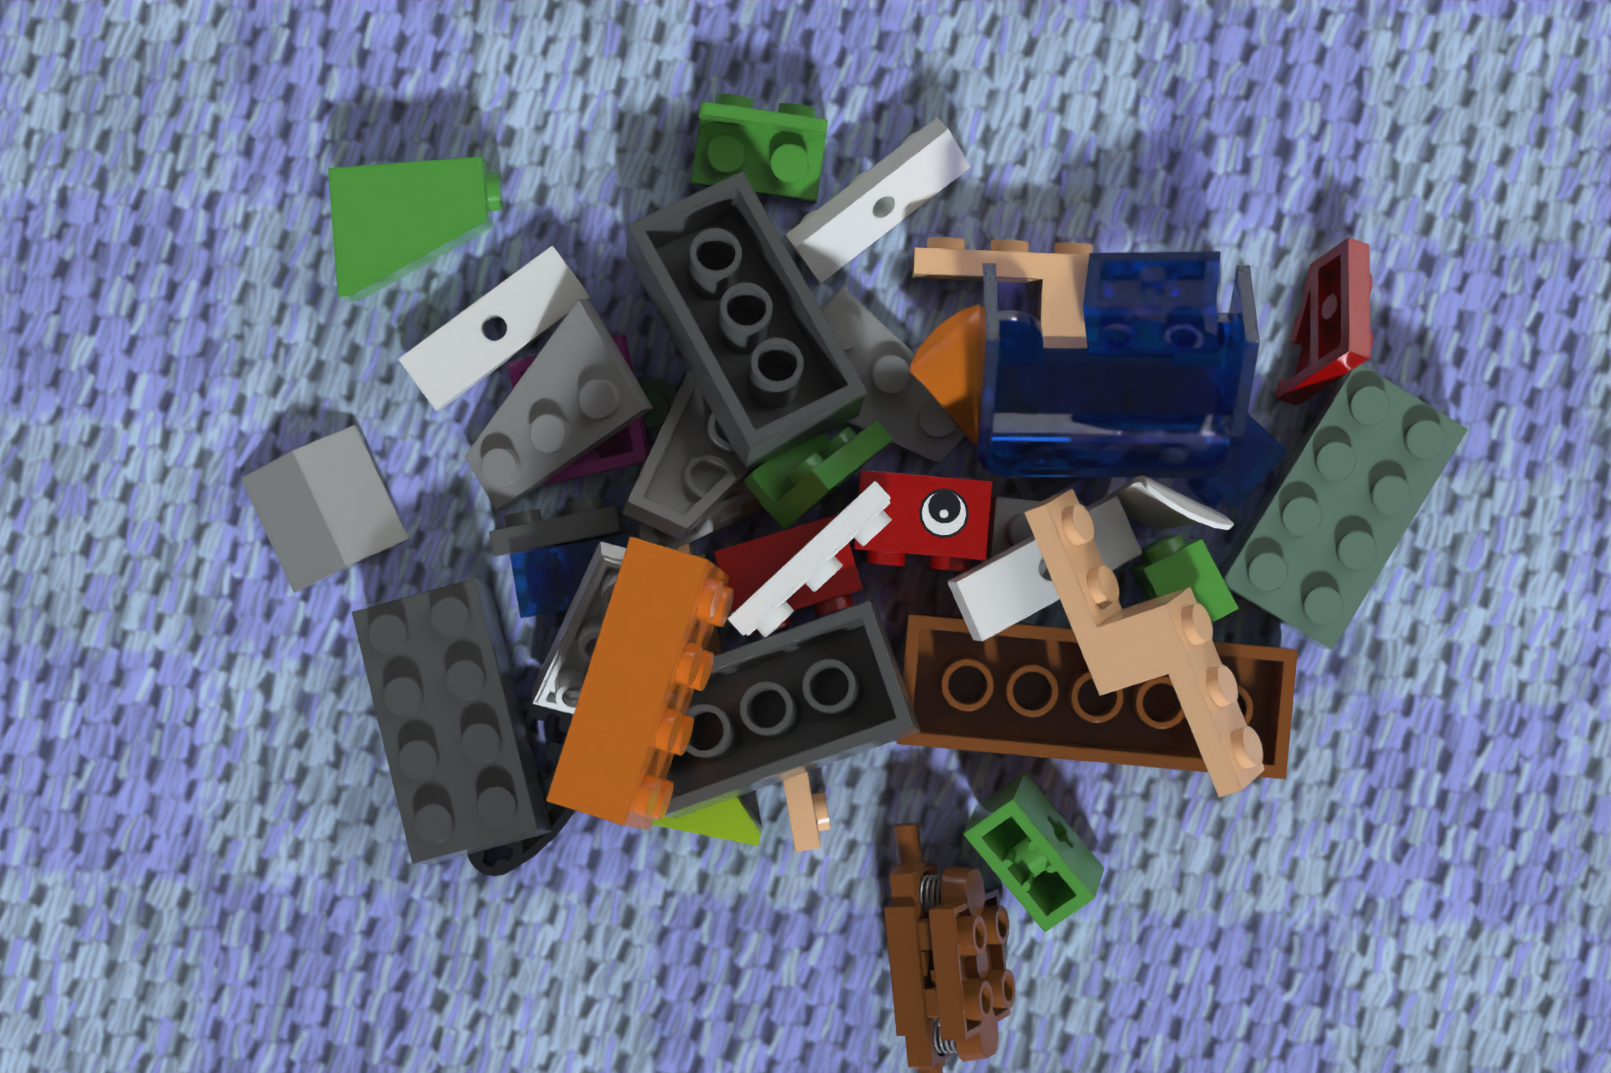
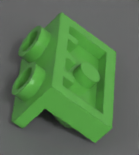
[691,94,828,203]
[744,420,894,530]

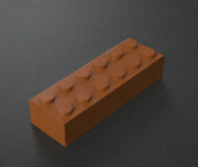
[895,612,1298,779]

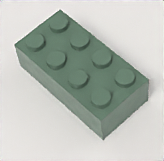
[1219,364,1468,650]

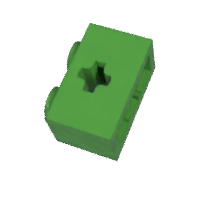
[963,771,1105,932]

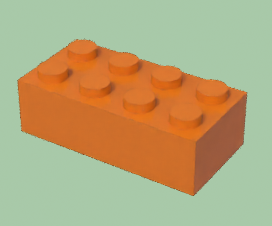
[546,536,734,830]

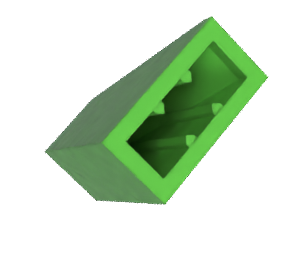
[328,156,504,301]

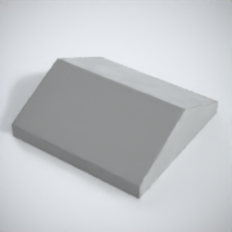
[241,425,410,593]

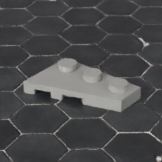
[822,287,965,464]
[464,299,653,510]
[622,370,756,540]

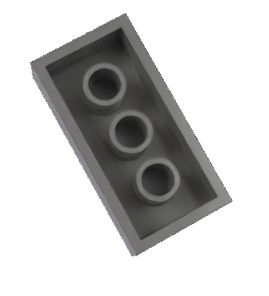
[626,171,867,471]
[352,578,552,865]
[665,601,921,818]

